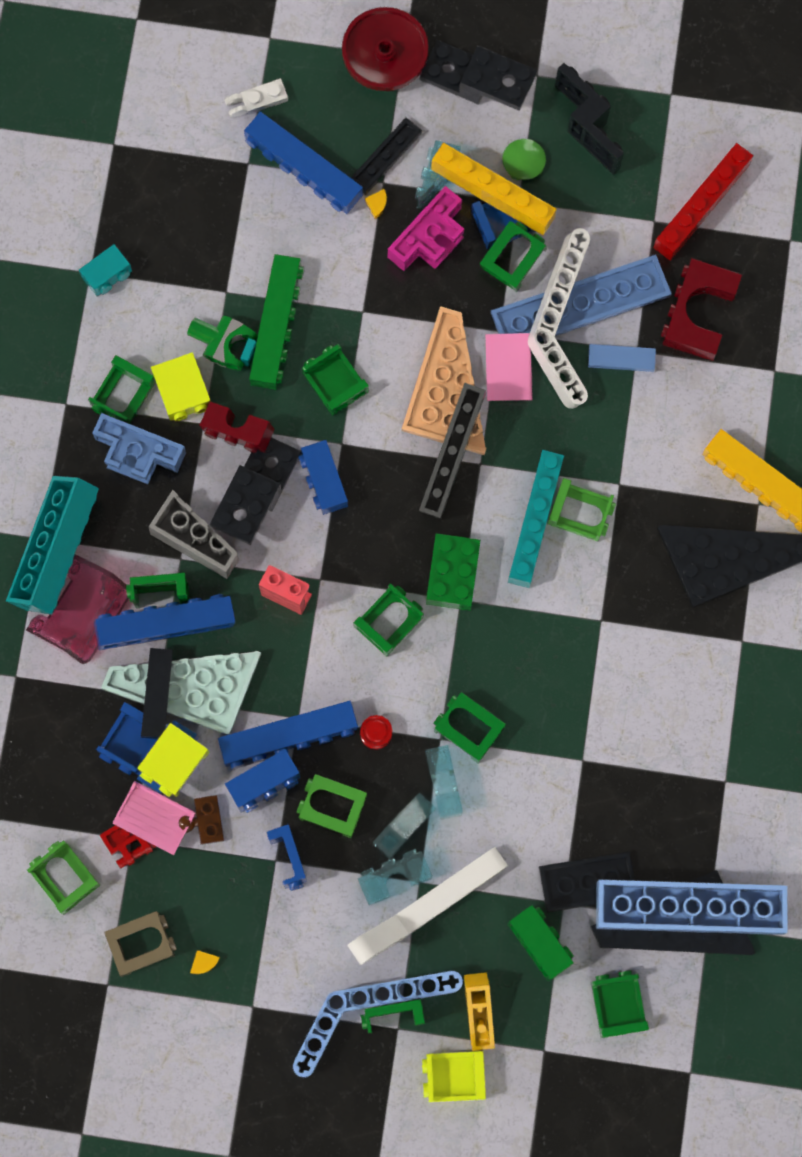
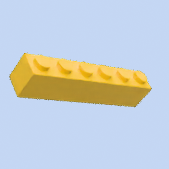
[431,142,557,236]
[702,429,802,533]

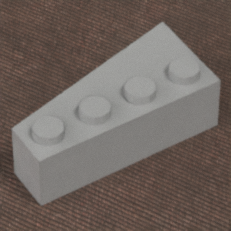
[149,490,239,579]

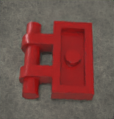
[100,825,156,869]

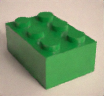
[426,534,481,611]
[507,905,574,981]

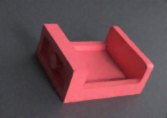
[259,565,312,615]

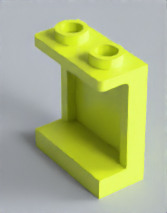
[151,352,211,421]
[138,723,210,797]
[422,1051,486,1102]

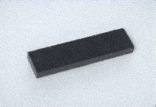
[351,117,422,195]
[141,648,173,739]

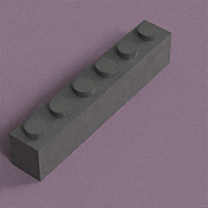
[419,383,486,519]

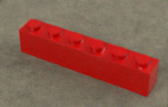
[653,142,754,261]

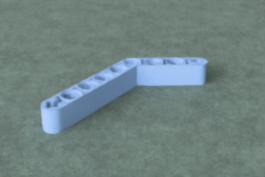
[293,971,463,1077]

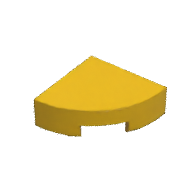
[365,189,386,219]
[190,950,220,974]

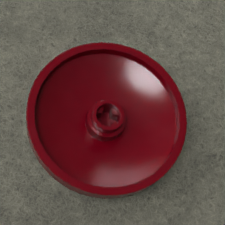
[342,7,428,91]

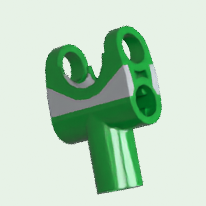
[187,316,258,371]

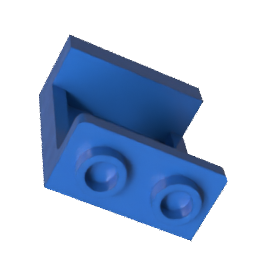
[471,186,536,250]
[96,702,158,775]
[266,824,307,891]

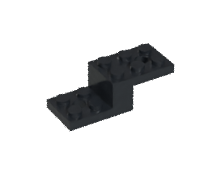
[420,40,537,111]
[555,63,624,175]
[210,437,301,545]

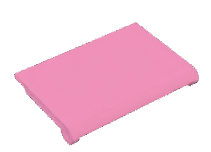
[485,333,532,401]
[113,781,196,855]

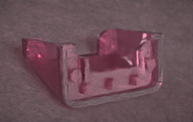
[26,554,129,664]

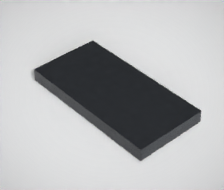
[538,852,635,913]

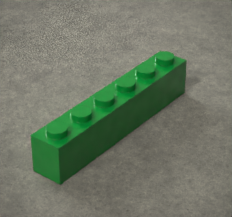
[249,254,304,390]

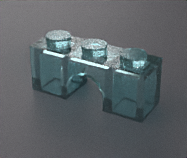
[425,745,463,820]
[358,849,433,906]

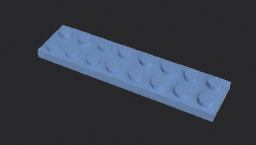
[491,255,671,342]

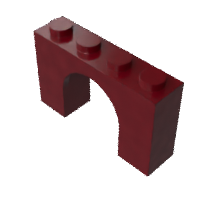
[661,258,742,361]

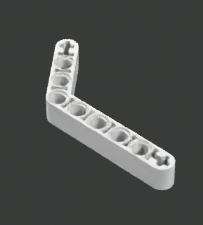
[528,228,590,409]
[347,847,508,965]

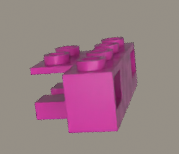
[388,186,464,271]

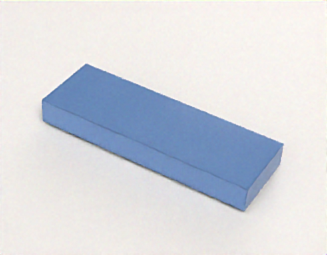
[588,344,656,372]

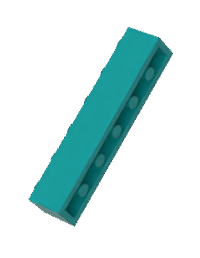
[507,450,564,588]

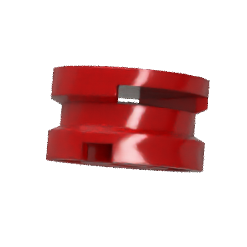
[360,715,392,750]

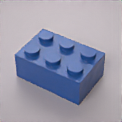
[225,749,301,813]

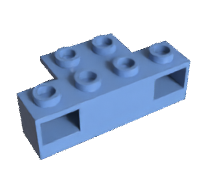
[93,413,186,484]

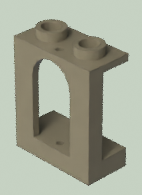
[104,911,177,977]

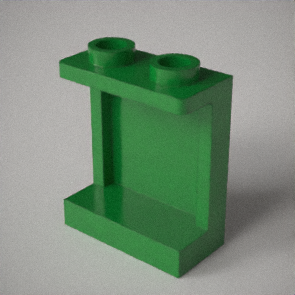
[302,344,369,416]
[591,970,649,1038]

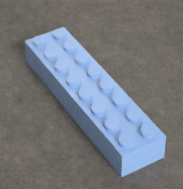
[596,880,787,935]

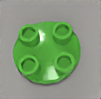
[502,139,546,180]

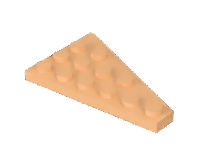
[402,306,486,456]

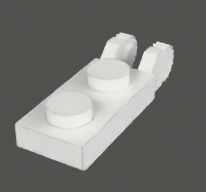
[224,79,288,118]

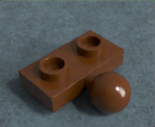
[178,795,224,845]

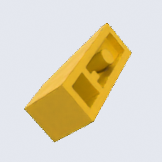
[464,972,495,1051]

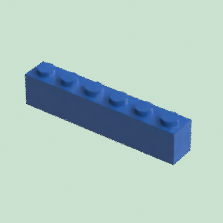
[244,111,363,214]
[94,594,235,651]
[218,700,358,769]

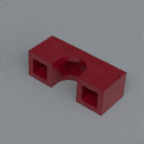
[199,402,275,453]

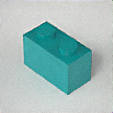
[79,244,132,296]

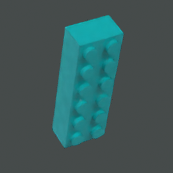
[6,476,99,615]

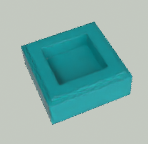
[240,338,256,367]

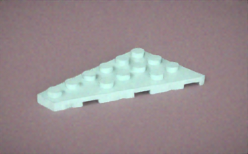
[101,651,261,735]

